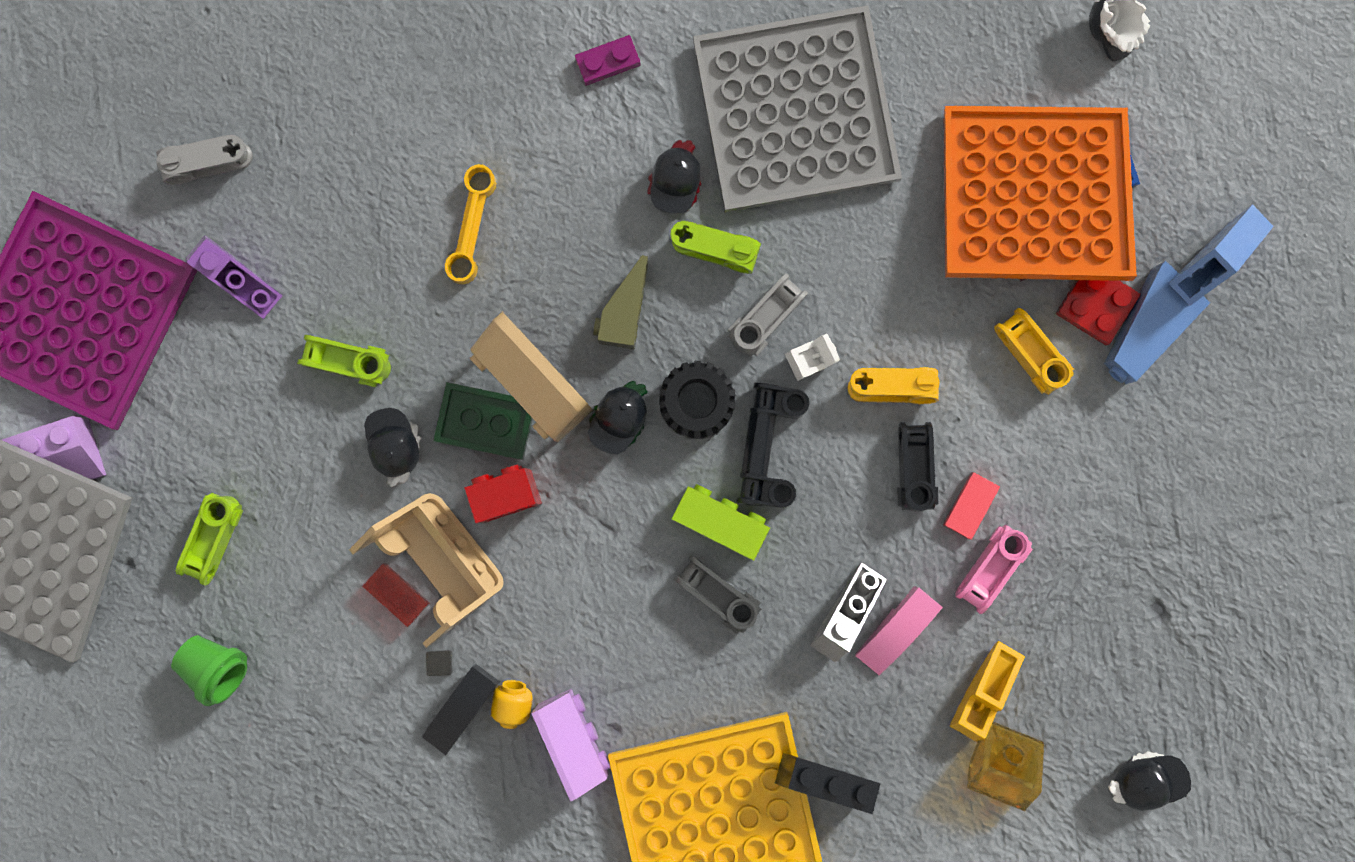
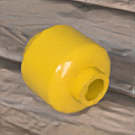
[491,680,533,729]

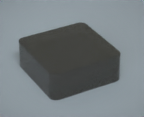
[426,650,453,676]

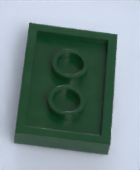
[433,382,533,460]

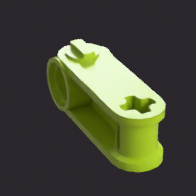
[670,221,761,274]
[297,335,391,388]
[175,493,243,586]

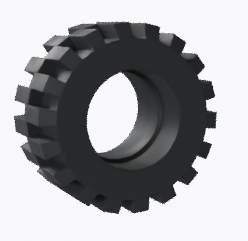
[659,361,736,439]

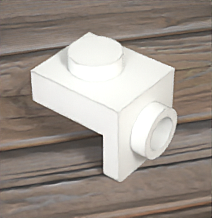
[785,334,840,381]

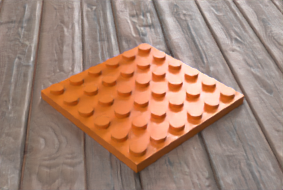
[944,106,1137,281]

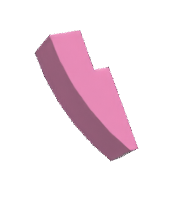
[855,586,943,675]

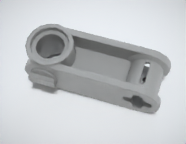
[156,135,253,185]
[728,273,808,357]

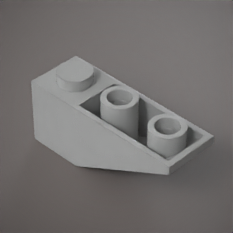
[810,563,887,662]

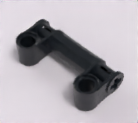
[736,383,809,508]

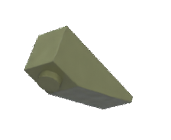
[593,255,648,349]

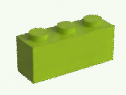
[672,484,770,561]

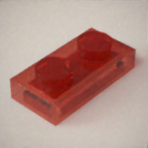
[362,563,430,627]

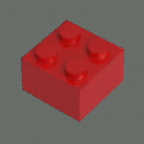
[464,464,542,523]

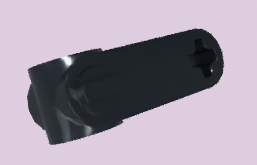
[897,422,939,512]

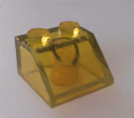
[967,722,1044,811]

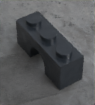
[775,753,881,814]

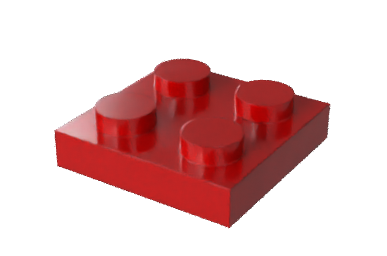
[1055,280,1141,346]

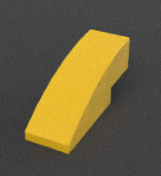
[949,641,1025,742]

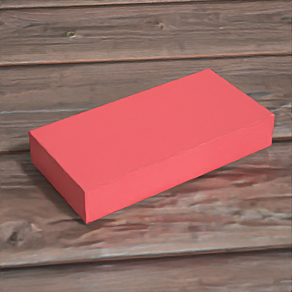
[943,472,1000,540]

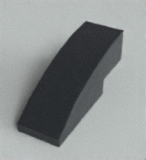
[422,664,500,755]

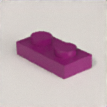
[575,35,641,86]

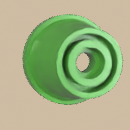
[171,635,247,706]

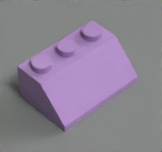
[2,416,106,480]
[531,689,611,802]

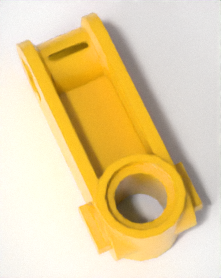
[994,308,1074,395]
[847,367,940,404]

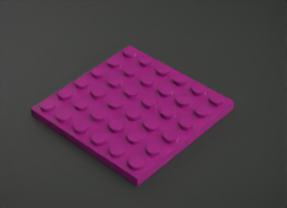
[0,191,197,430]

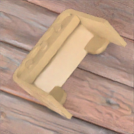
[470,311,593,442]
[349,493,503,648]

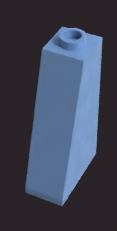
[1168,204,1274,306]
[1104,261,1210,384]

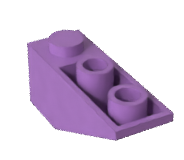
[186,235,282,319]

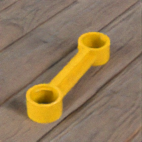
[445,164,496,285]

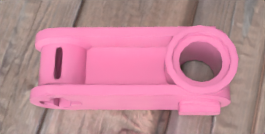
[955,525,1033,614]

